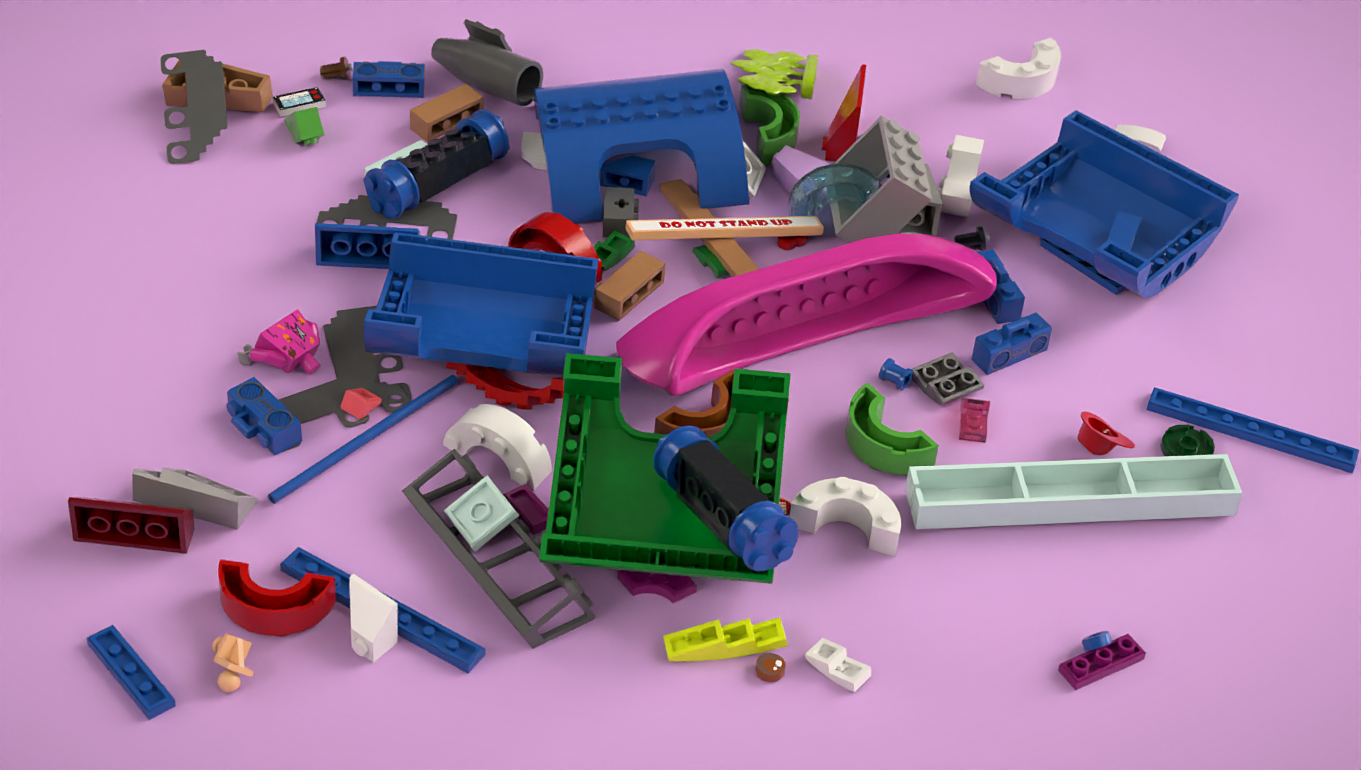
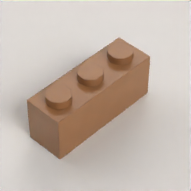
[410,83,484,142]
[594,251,666,321]

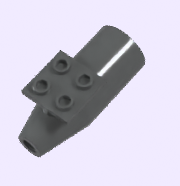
[431,19,543,106]

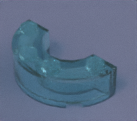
[788,163,882,216]

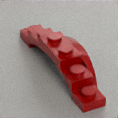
[446,361,564,410]

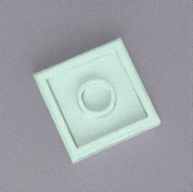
[444,475,519,551]

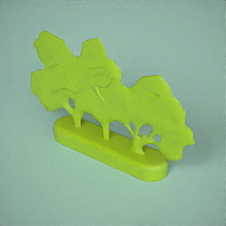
[730,49,819,100]

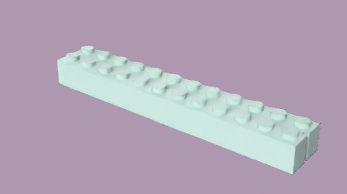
[905,454,1242,530]

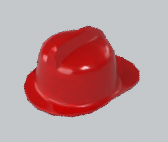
[1077,411,1135,455]

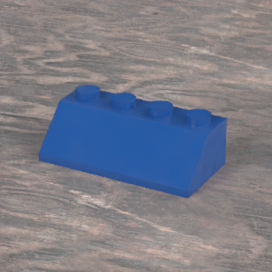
[315,223,420,269]

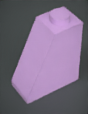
[771,145,832,210]

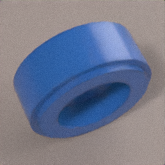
[1081,631,1112,651]

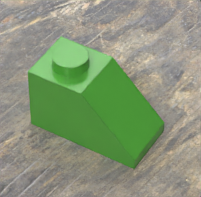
[284,107,324,146]

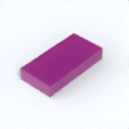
[503,484,549,535]

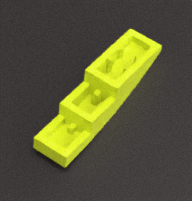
[663,617,788,661]

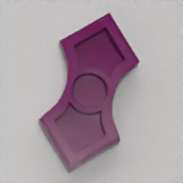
[617,570,697,603]

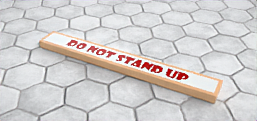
[626,216,824,240]

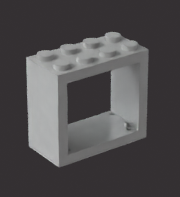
[825,115,932,243]

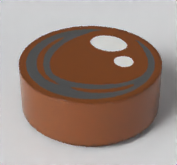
[755,653,785,682]

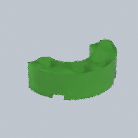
[739,84,800,164]
[846,383,939,475]

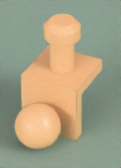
[212,633,254,692]

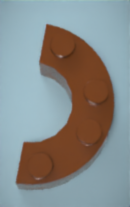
[654,370,734,437]

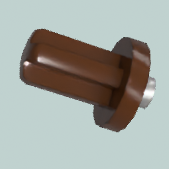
[320,56,353,80]

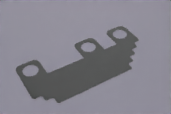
[160,50,228,164]
[317,195,457,240]
[323,306,412,406]
[279,375,411,452]

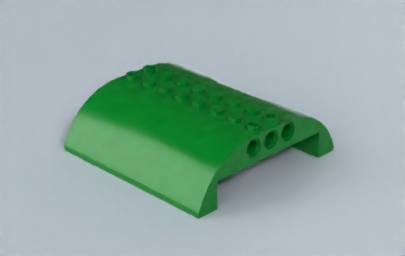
[539,353,791,584]

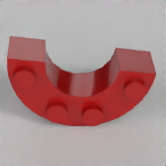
[508,212,602,284]
[218,559,336,637]

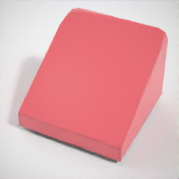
[341,388,382,419]

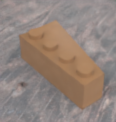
[162,60,273,112]

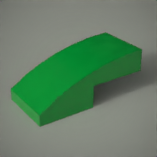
[594,230,635,271]
[693,245,730,278]

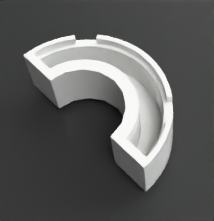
[976,38,1061,99]
[938,135,984,217]
[443,404,552,491]
[789,477,901,557]

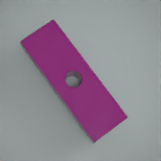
[1058,634,1146,690]

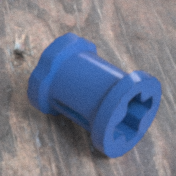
[879,358,913,391]

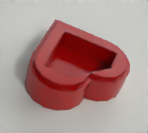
[777,236,808,250]

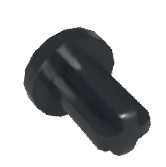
[954,226,990,250]

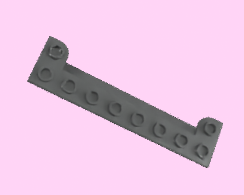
[402,449,596,649]

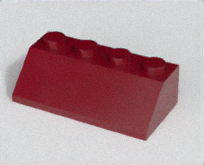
[68,497,195,554]

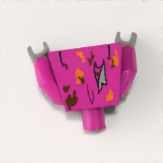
[237,309,321,375]

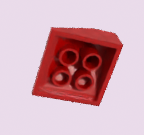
[821,64,867,162]

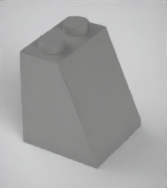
[897,163,943,236]

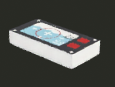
[273,87,326,117]

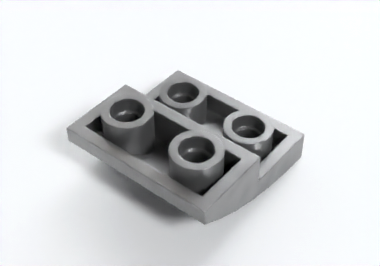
[912,352,984,406]

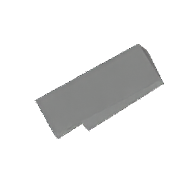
[132,468,258,530]

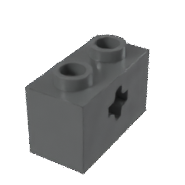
[603,187,639,238]

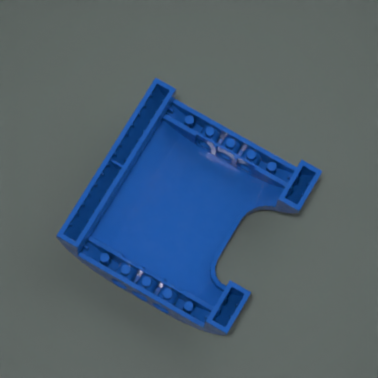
[534,69,749,224]
[969,110,1239,298]
[364,232,598,377]

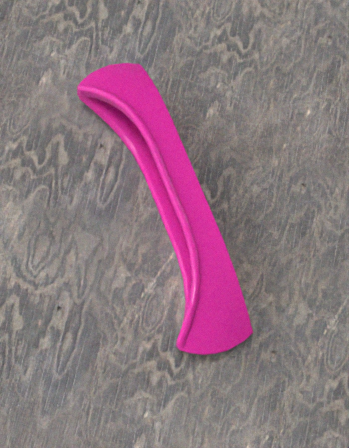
[616,234,997,396]

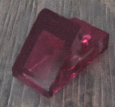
[959,398,990,443]

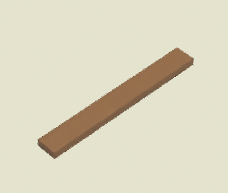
[659,179,759,277]

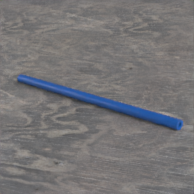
[268,375,458,504]

